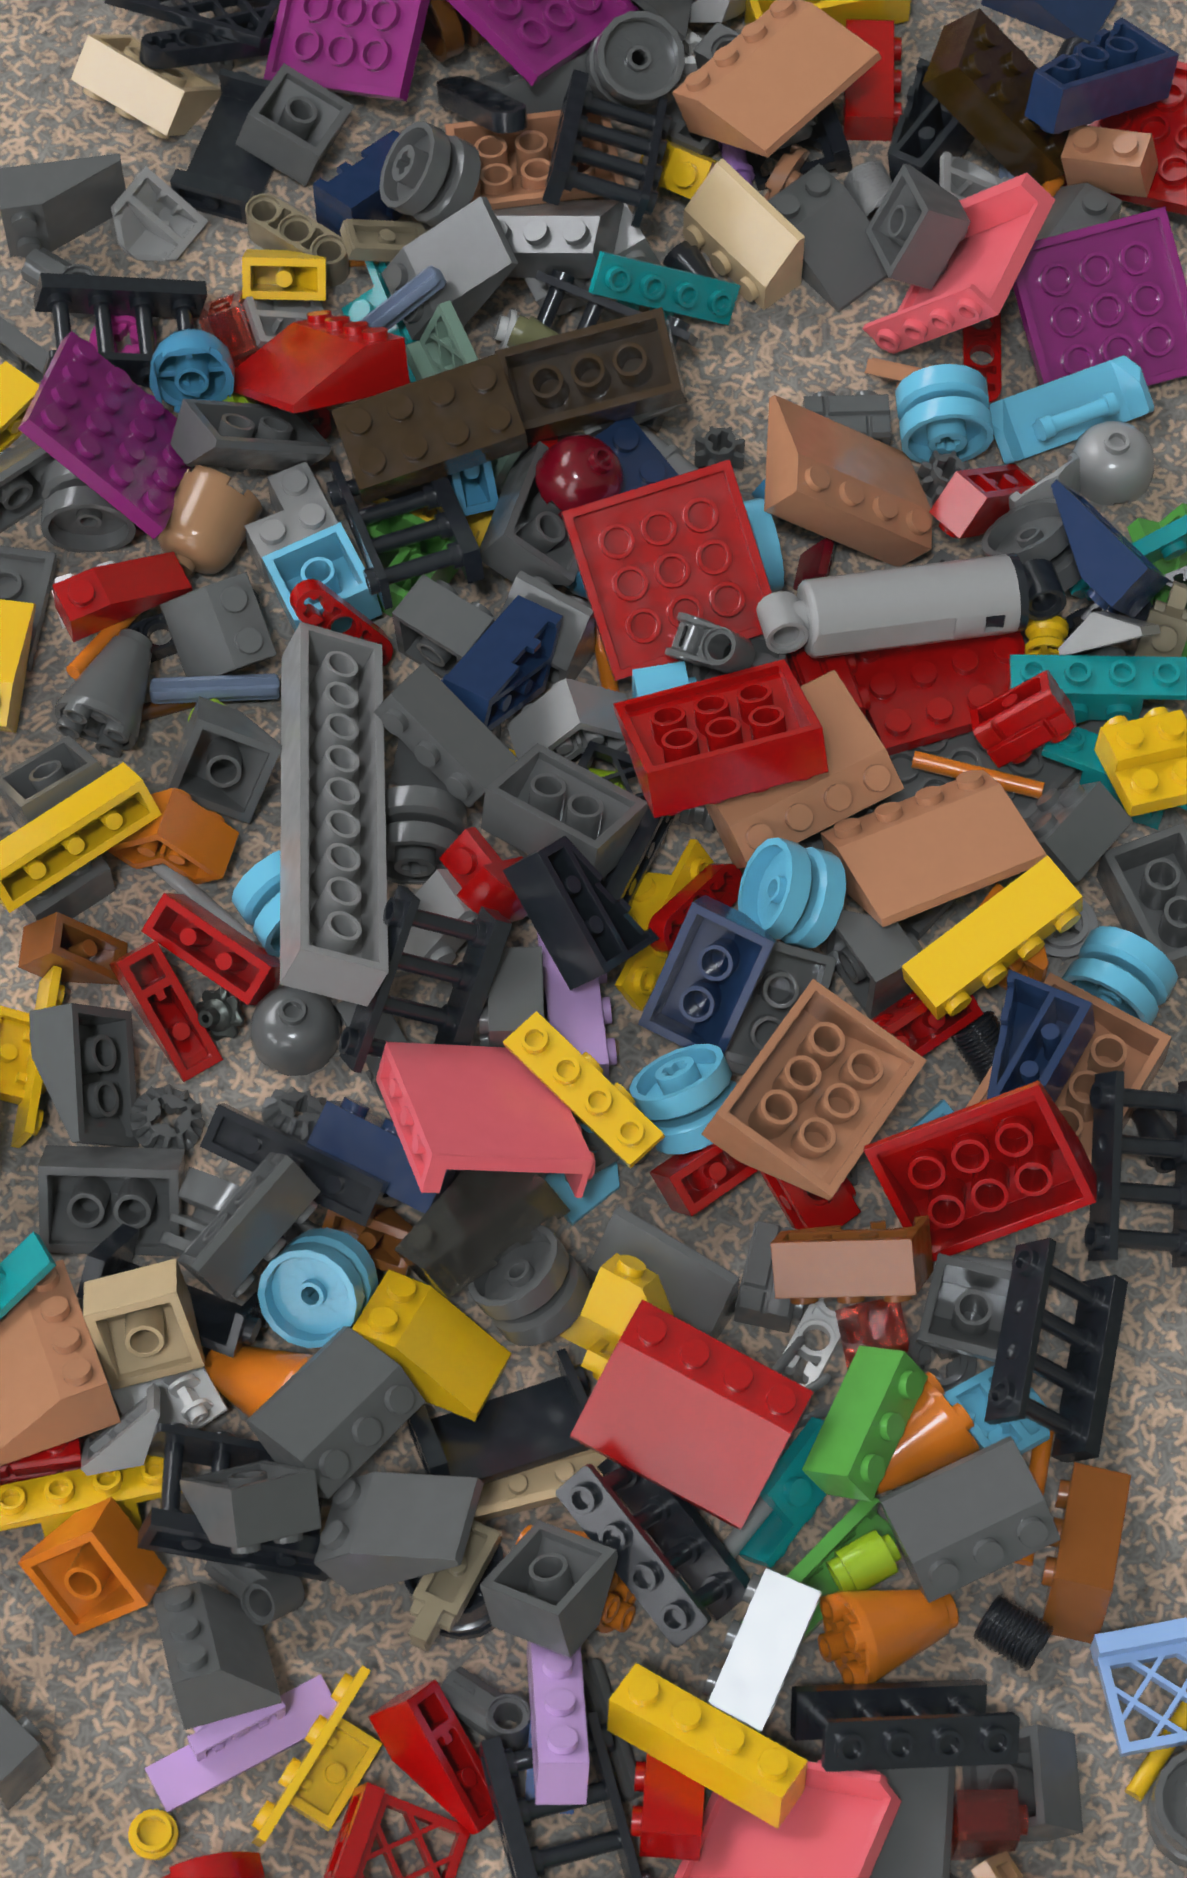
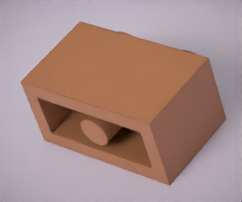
[1061,125,1158,198]

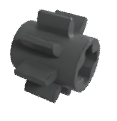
[694,426,745,469]
[917,450,970,504]

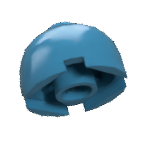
[150,329,235,413]

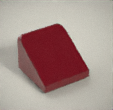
[793,538,834,591]

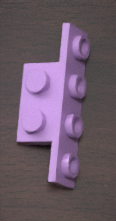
[144,1674,344,1813]

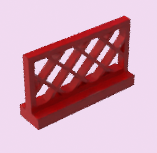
[323,1782,470,1878]

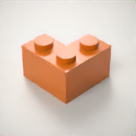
[107,788,240,884]

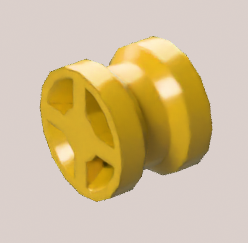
[1024,616,1069,655]

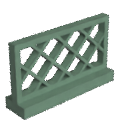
[406,300,522,491]

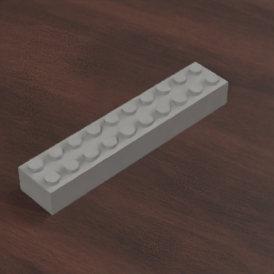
[280,622,389,1007]

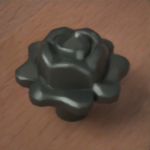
[196,987,244,1041]

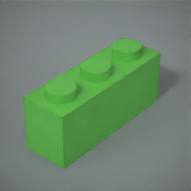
[802,1346,928,1502]

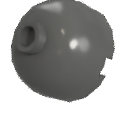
[251,986,341,1076]

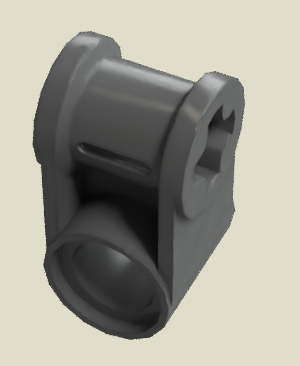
[664,612,755,673]

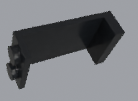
[170,68,275,224]
[77,1224,269,1358]
[407,1348,590,1484]

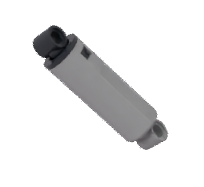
[756,553,1067,659]

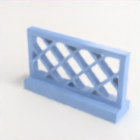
[1090,1617,1187,1757]

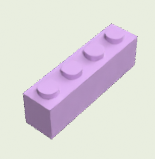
[537,932,617,1080]
[526,1641,589,1805]

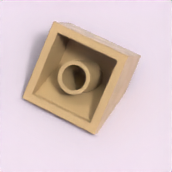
[83,1258,205,1390]

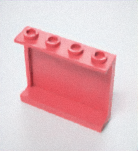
[863,173,1055,354]
[376,1042,596,1198]
[674,1760,902,1878]

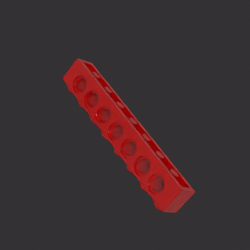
[649,991,983,1217]

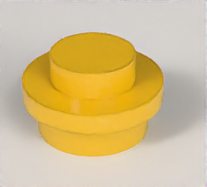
[128,1809,179,1861]

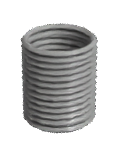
[844,161,892,222]

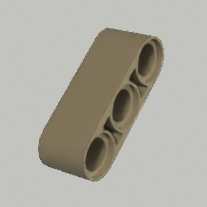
[245,193,349,287]

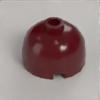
[535,435,624,517]

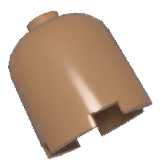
[157,465,263,575]

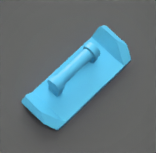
[989,355,1154,464]

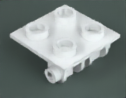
[107,1367,228,1430]

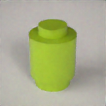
[826,1529,902,1591]

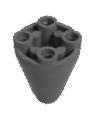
[55,629,152,758]

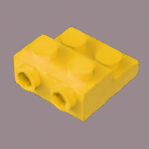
[1094,707,1187,817]

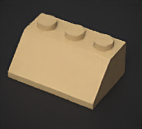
[71,34,221,139]
[683,158,805,310]

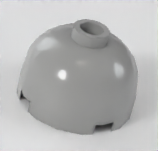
[1072,421,1154,506]

